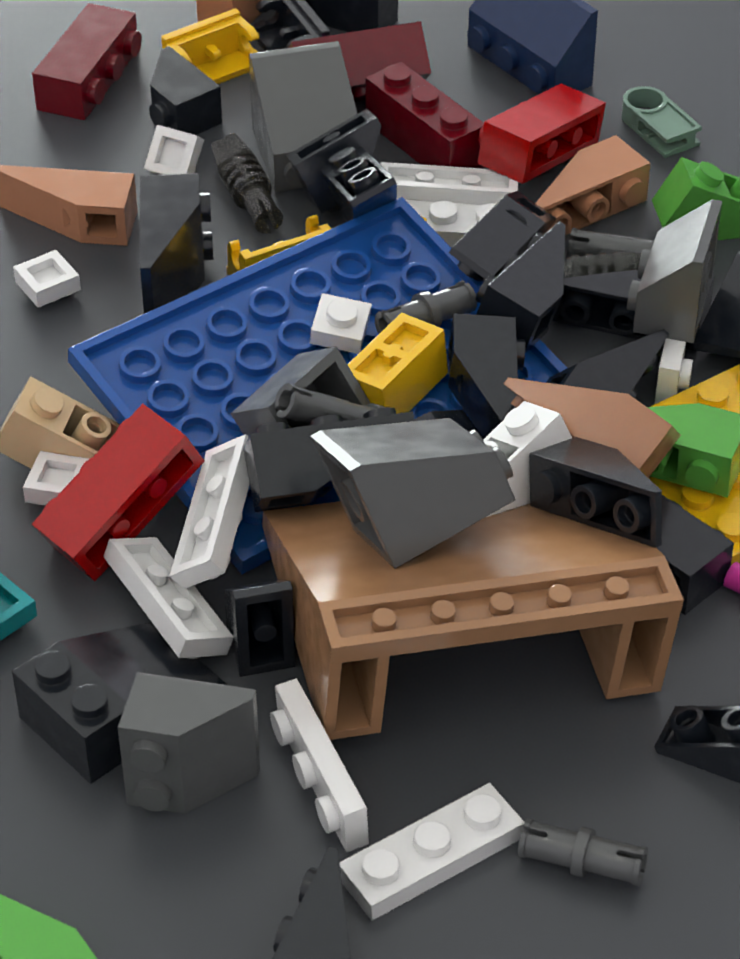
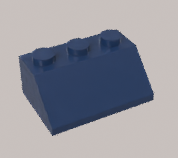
[467,0,598,94]

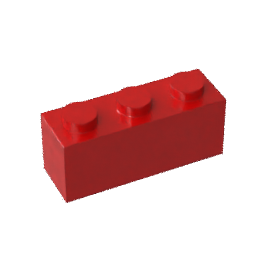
[477,83,606,184]
[32,403,205,582]

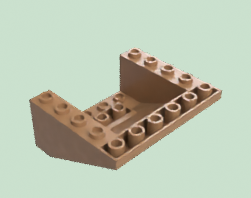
[262,501,684,740]

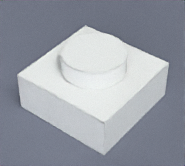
[144,125,204,175]
[13,250,81,308]
[310,293,372,354]
[654,338,693,404]
[23,451,88,506]

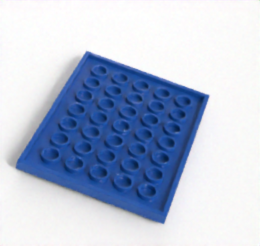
[68,197,567,575]

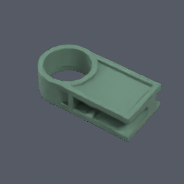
[622,86,702,158]

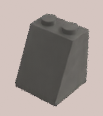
[249,41,357,192]
[311,418,516,569]

